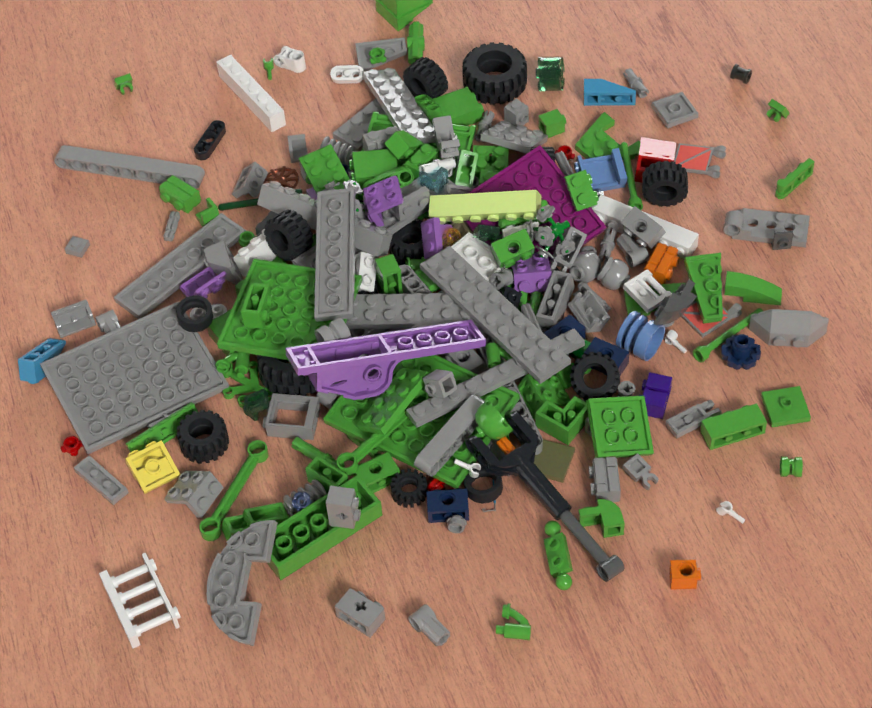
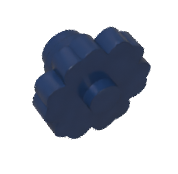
[721,334,761,370]

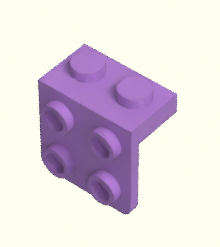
[363,176,404,227]
[421,217,455,259]
[511,252,552,293]
[180,267,227,299]

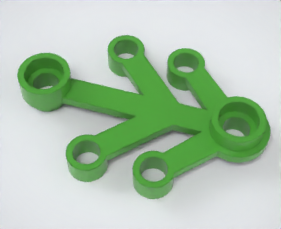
[222,361,278,408]

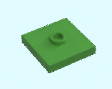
[761,386,811,427]

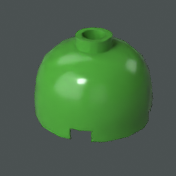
[475,400,513,440]

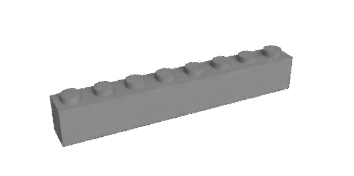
[257,181,393,257]

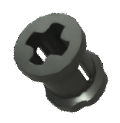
[730,64,752,84]

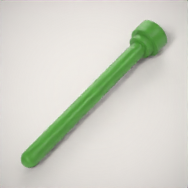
[621,142,643,210]
[693,308,763,363]

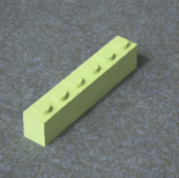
[429,190,542,224]

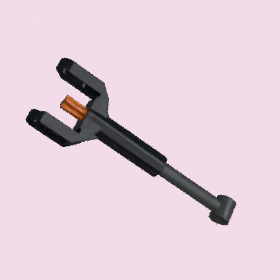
[465,411,625,582]

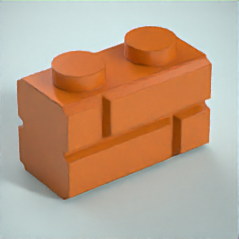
[643,243,680,284]

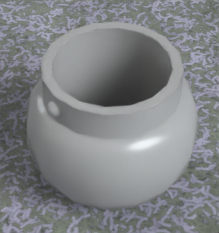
[568,251,601,283]
[596,257,631,291]

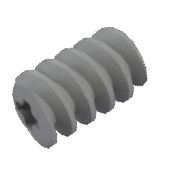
[320,136,359,168]
[283,479,327,517]

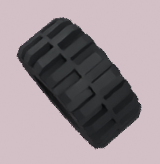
[462,42,527,105]
[257,355,316,396]

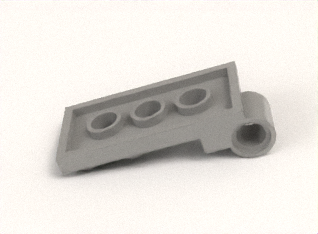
[723,208,810,248]

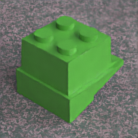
[375,0,433,31]

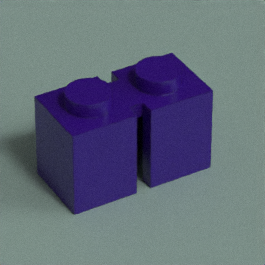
[639,372,672,419]

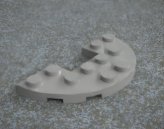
[206,520,278,646]

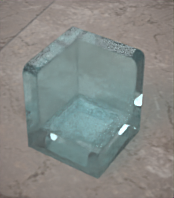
[419,167,449,193]

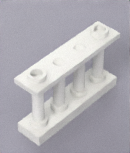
[99,553,181,648]

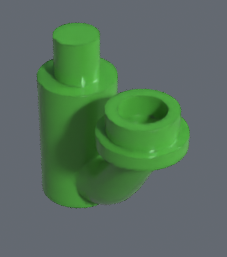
[485,343,513,369]
[215,352,250,378]
[496,603,531,640]

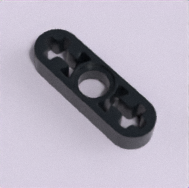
[194,120,226,160]

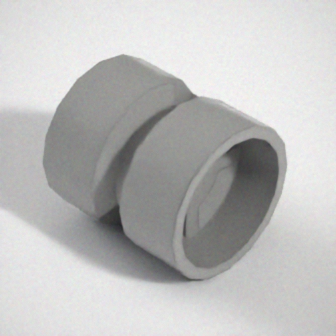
[315,318,351,343]

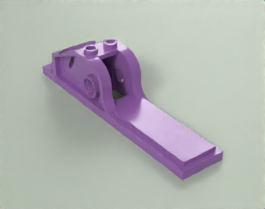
[286,320,486,400]

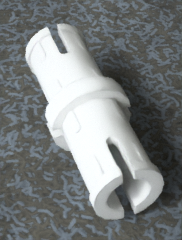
[419,157,456,176]

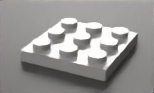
[480,121,548,154]

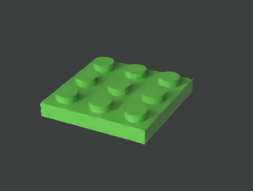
[586,396,654,458]

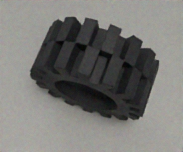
[390,469,428,508]

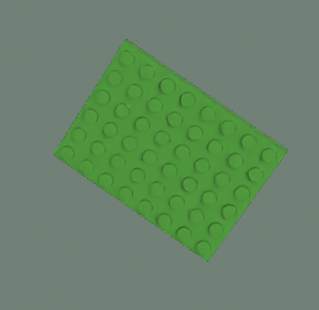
[323,355,520,489]

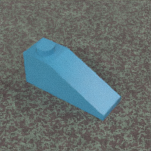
[584,79,636,106]
[18,338,66,384]

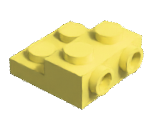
[126,440,180,494]

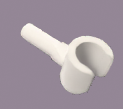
[665,330,687,354]
[454,459,481,478]
[716,501,745,524]

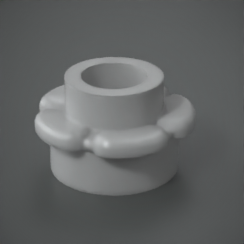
[447,515,467,533]

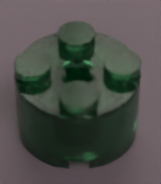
[536,56,565,91]

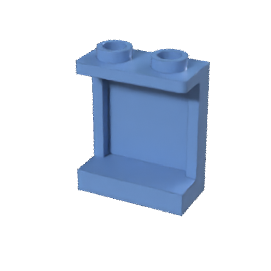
[574,148,627,191]

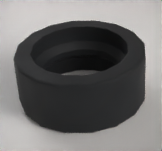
[176,295,213,332]
[464,465,503,504]

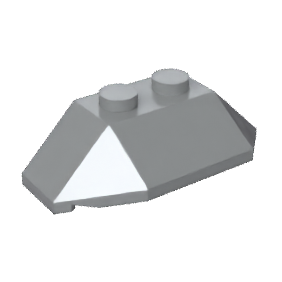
[749,309,829,348]

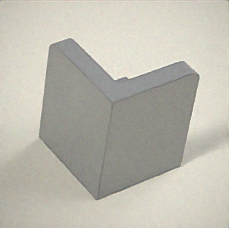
[288,134,307,163]

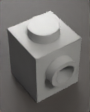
[504,98,529,126]
[423,369,458,398]

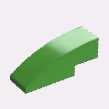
[724,271,782,306]
[221,502,289,541]

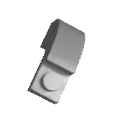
[432,115,460,158]

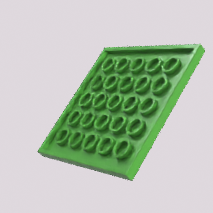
[217,259,362,360]

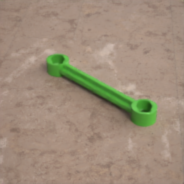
[337,389,429,476]
[199,440,269,541]

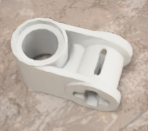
[273,46,306,73]

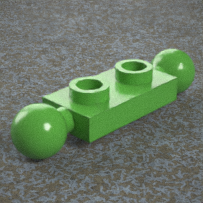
[544,521,573,590]

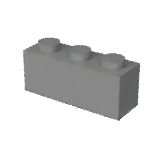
[536,270,575,330]

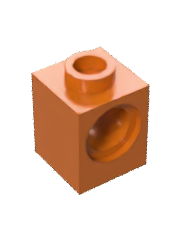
[669,560,701,589]

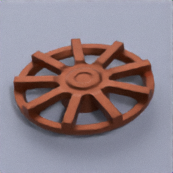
[263,166,299,189]

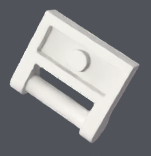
[623,270,672,313]

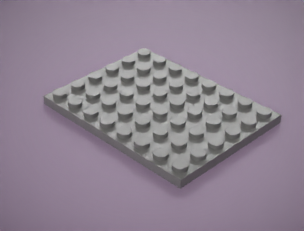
[40,301,229,454]

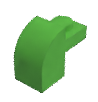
[578,499,625,538]

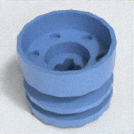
[616,311,665,361]

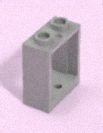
[263,393,320,440]

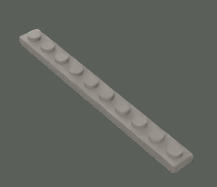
[406,329,585,428]

